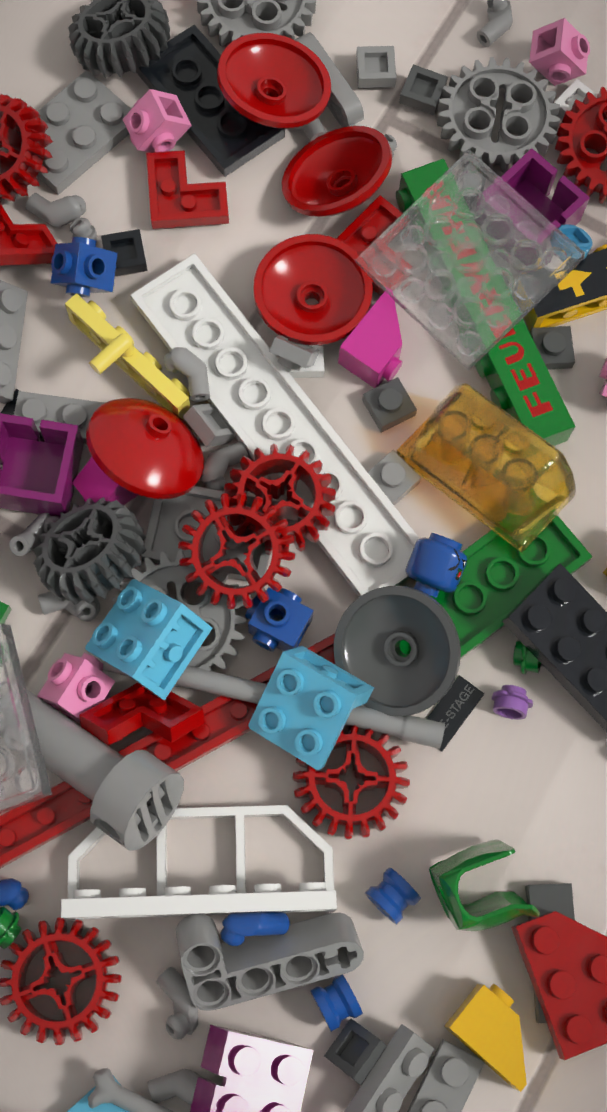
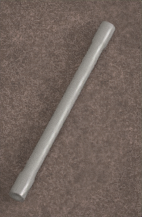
[103,662,445,749]

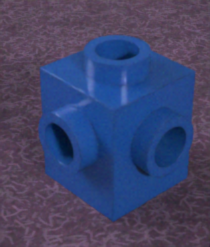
[51,237,117,297]
[245,587,314,652]

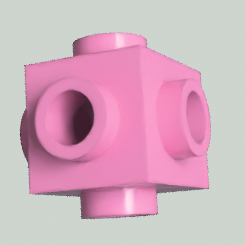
[529,18,590,86]
[123,89,192,153]
[37,653,116,722]

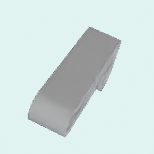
[176,912,364,1011]

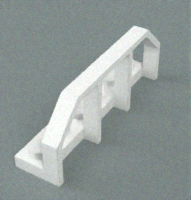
[61,805,337,920]

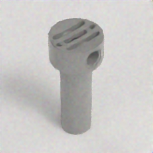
[0,686,184,851]

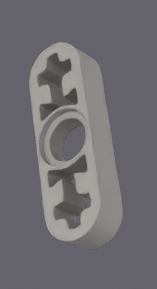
[295,32,364,127]

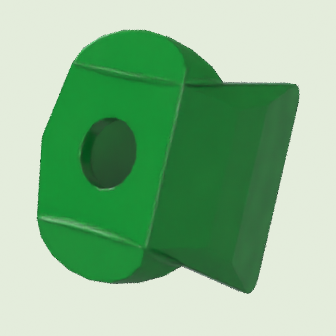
[429,840,540,931]

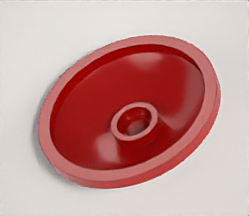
[217,33,331,128]
[282,126,393,217]
[253,234,373,345]
[86,398,204,499]

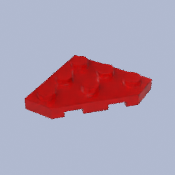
[511,911,607,1060]

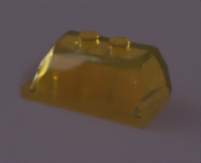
[397,383,576,553]

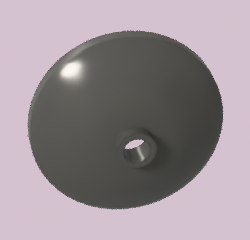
[334,586,461,716]

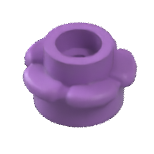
[492,685,533,720]

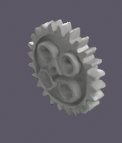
[197,0,316,47]
[437,57,560,174]
[112,550,248,687]

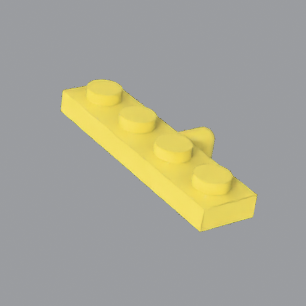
[65,294,190,420]

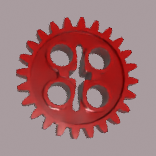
[555,87,607,204]

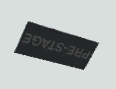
[427,675,484,752]

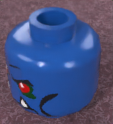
[405,532,468,598]

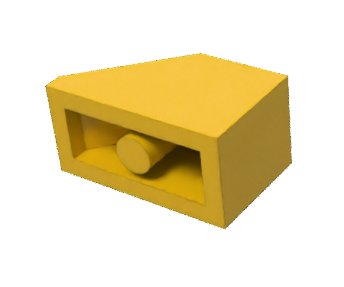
[444,983,527,1092]

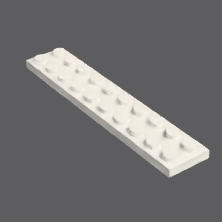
[130,254,420,597]

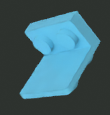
[85,579,213,700]
[248,646,374,770]

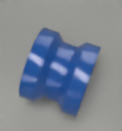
[365,867,421,925]
[310,974,363,1032]

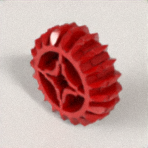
[0,94,53,203]
[224,443,336,555]
[178,492,296,609]
[292,725,410,840]
[0,917,122,1045]

